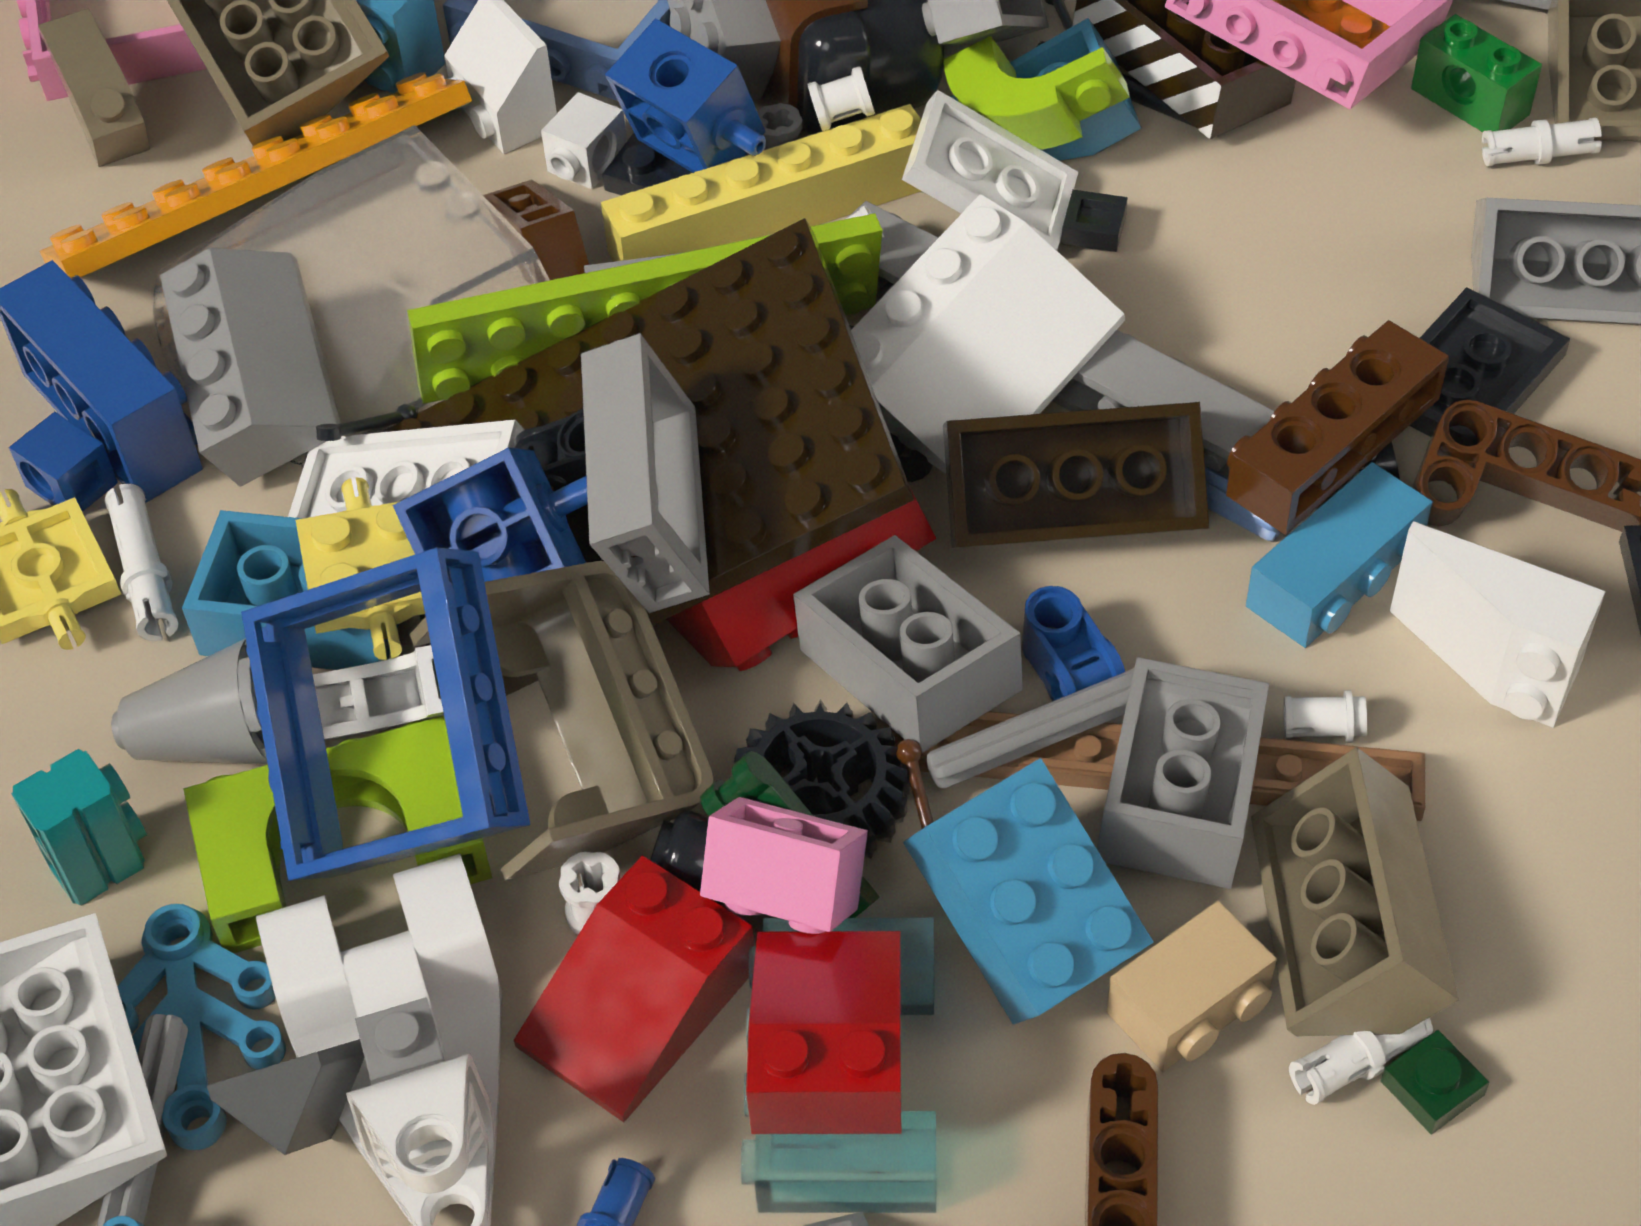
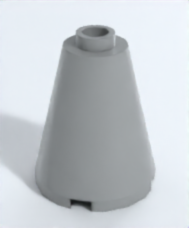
[111,638,268,764]

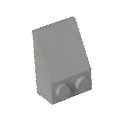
[1097,657,1269,889]

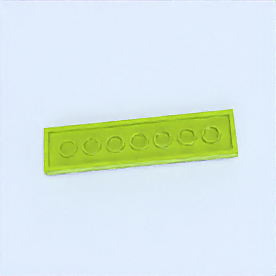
[407,213,883,404]

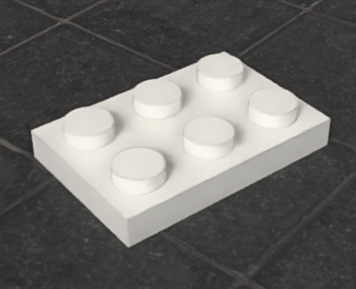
[902,90,1078,251]

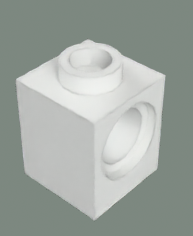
[541,92,627,189]

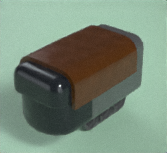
[766,0,944,135]

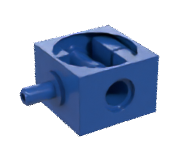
[605,18,766,173]
[392,447,588,582]

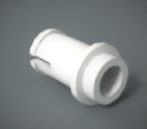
[1284,690,1367,743]

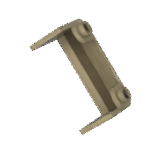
[409,561,713,881]

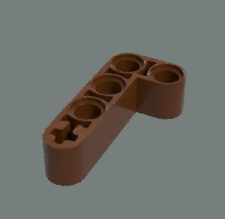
[1412,400,1641,532]
[1085,1053,1158,1226]

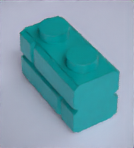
[11,749,147,906]

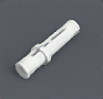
[105,484,178,641]

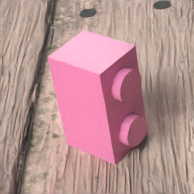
[700,797,868,934]

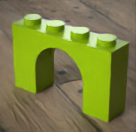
[183,715,493,953]

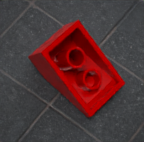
[513,855,755,1123]
[746,931,902,1134]

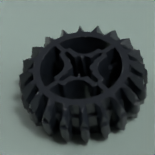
[729,699,911,859]

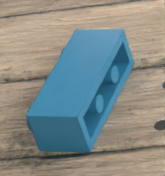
[1246,462,1433,648]

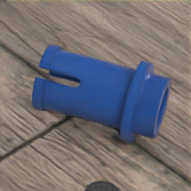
[577,1158,655,1226]

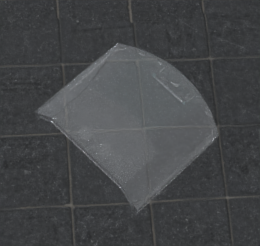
[153,125,550,471]

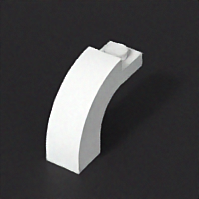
[313,645,444,740]

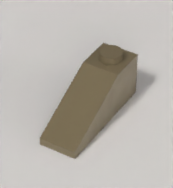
[38,8,150,167]

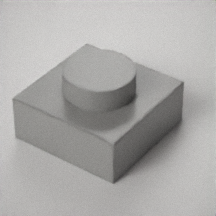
[355,997,445,1084]

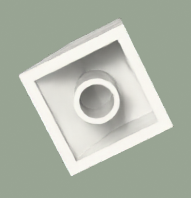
[444,0,557,154]

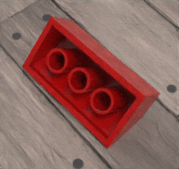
[666,488,937,671]

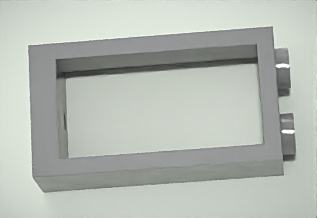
[581,333,710,613]

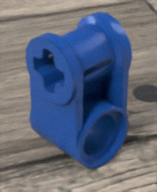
[1021,586,1125,702]

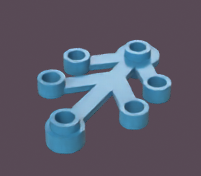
[117,904,286,1150]

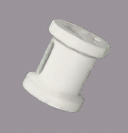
[807,66,875,131]
[559,851,621,935]

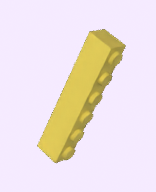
[601,104,921,262]

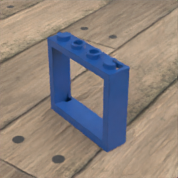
[241,547,531,881]

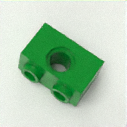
[1411,14,1542,132]

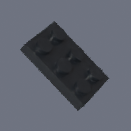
[1409,287,1570,447]

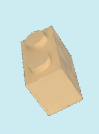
[1106,901,1277,1072]

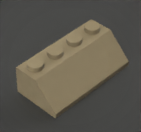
[1251,747,1459,1036]

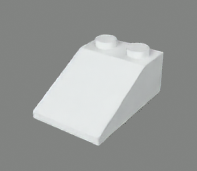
[1390,521,1606,728]

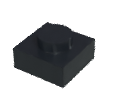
[1061,189,1128,252]

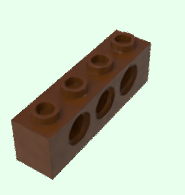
[1226,320,1449,535]

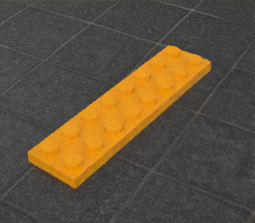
[39,72,472,278]

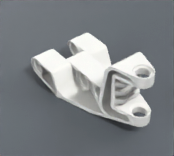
[256,854,503,1226]

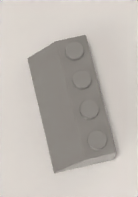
[1471,197,1641,324]
[160,248,341,487]

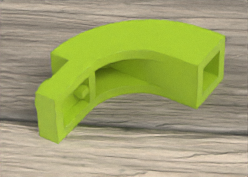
[943,36,1130,149]

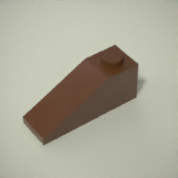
[481,179,589,285]

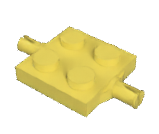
[295,477,425,660]
[0,489,122,650]

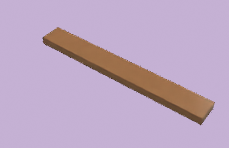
[891,711,1425,821]

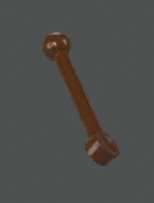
[896,739,934,829]

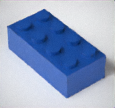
[0,260,203,503]

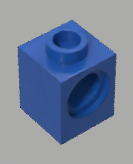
[9,411,118,512]

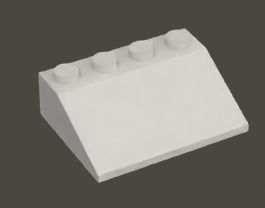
[851,194,1125,474]
[0,913,167,1226]

